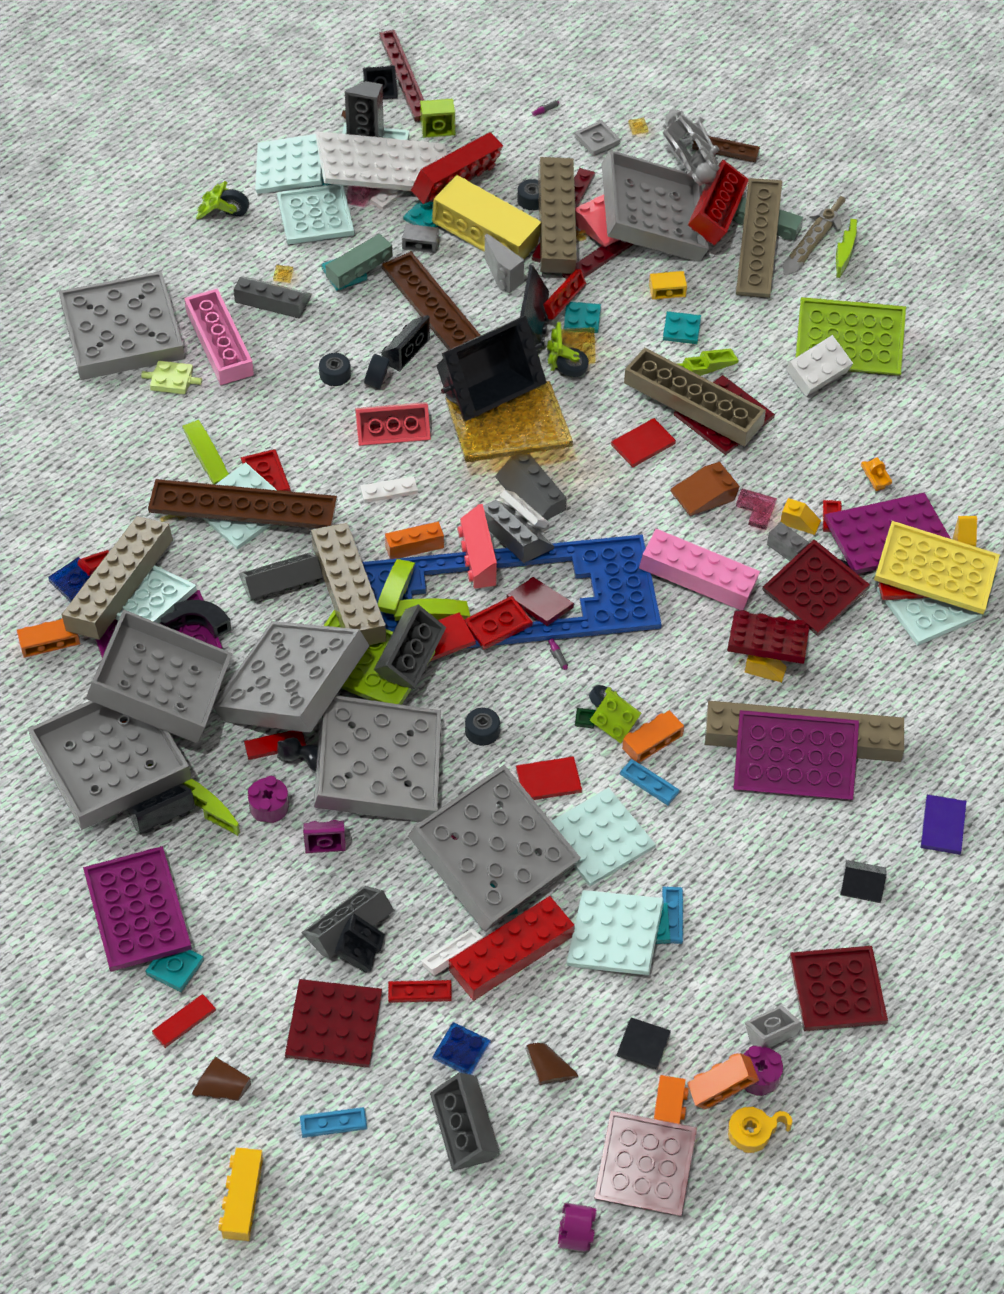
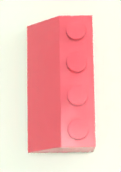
[355,402,431,446]
[457,504,497,589]

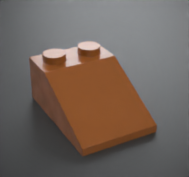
[670,461,740,516]

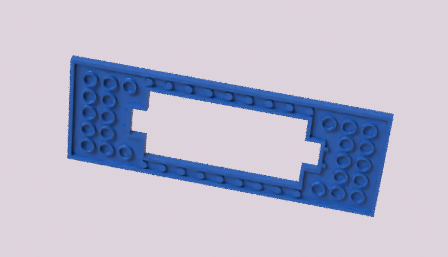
[362,534,662,648]

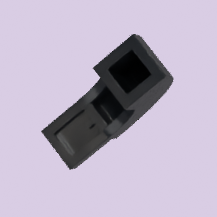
[161,600,231,638]

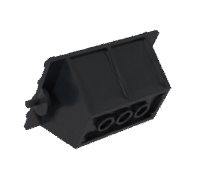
[436,316,547,421]

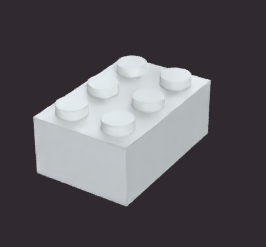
[786,335,853,397]

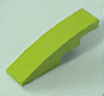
[836,219,857,278]
[678,349,739,376]
[182,419,229,484]
[377,559,415,615]
[394,598,470,621]
[182,778,240,836]

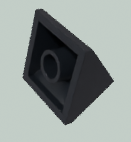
[363,66,398,100]
[840,860,887,903]

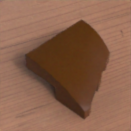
[526,1043,578,1086]
[192,1056,251,1101]

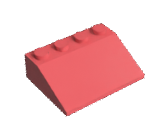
[575,194,618,247]

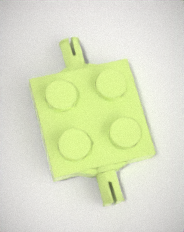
[141,361,202,394]

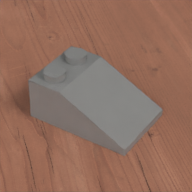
[484,234,524,294]

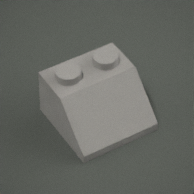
[745,1005,802,1048]

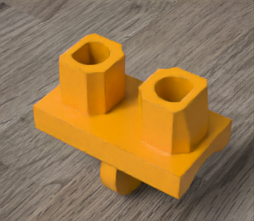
[861,457,892,491]

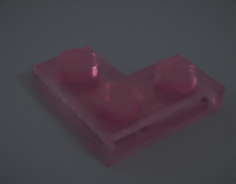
[736,488,777,530]

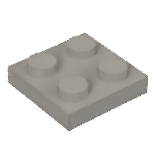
[575,120,621,156]

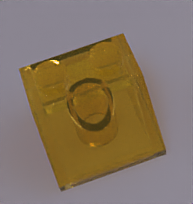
[561,327,595,364]

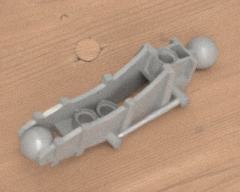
[662,110,720,186]

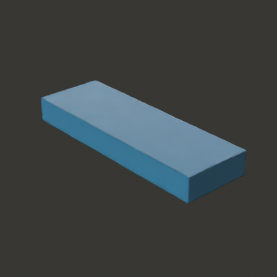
[620,759,680,806]
[662,886,683,944]
[300,1107,367,1138]

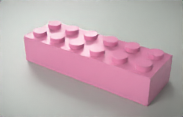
[184,289,254,385]
[639,529,760,610]

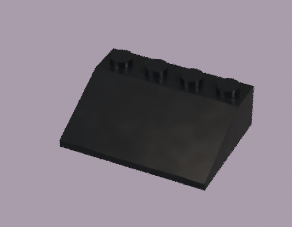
[520,265,549,353]

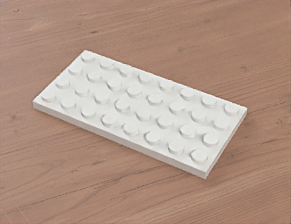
[316,131,447,191]

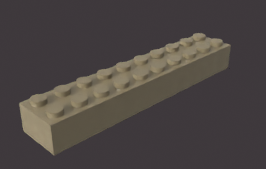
[705,700,904,762]

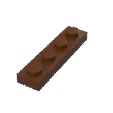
[692,136,760,162]

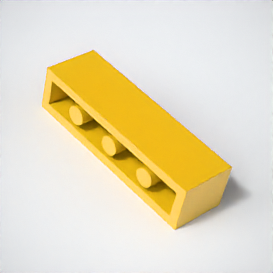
[218,1147,263,1241]

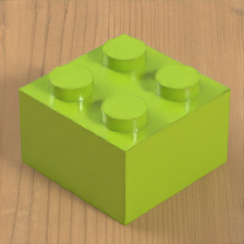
[420,98,455,138]

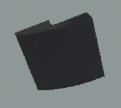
[334,913,385,973]
[617,1017,671,1070]

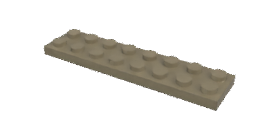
[736,178,782,298]

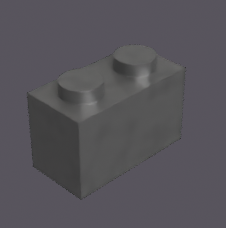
[402,224,439,253]
[767,522,810,561]

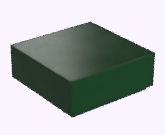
[575,708,596,729]

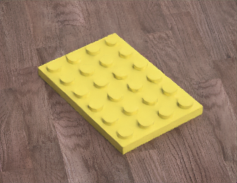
[874,521,1000,614]

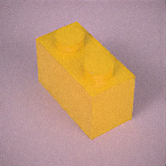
[649,271,687,300]

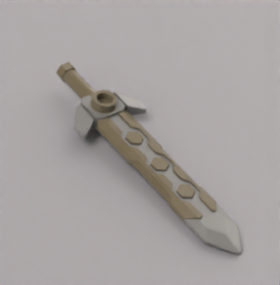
[783,196,846,275]

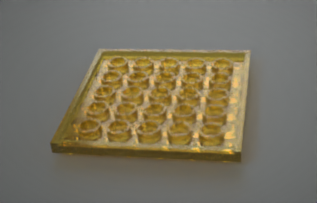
[445,381,573,463]

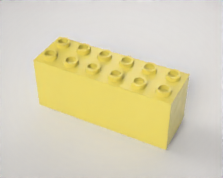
[432,175,541,259]

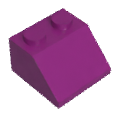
[303,820,346,854]

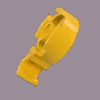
[728,1107,792,1153]

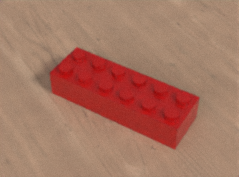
[411,132,503,204]
[688,159,749,246]
[449,896,575,1001]

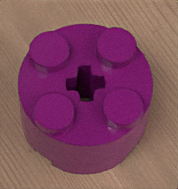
[248,775,289,823]
[744,1046,783,1096]
[558,1203,596,1252]

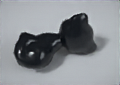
[277,737,318,771]

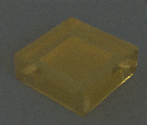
[628,118,648,135]
[273,265,294,283]

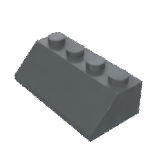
[345,81,384,138]
[234,277,312,319]
[495,450,567,520]
[483,500,554,563]
[239,552,323,601]
[374,604,446,689]
[301,885,394,958]
[430,1072,500,1171]

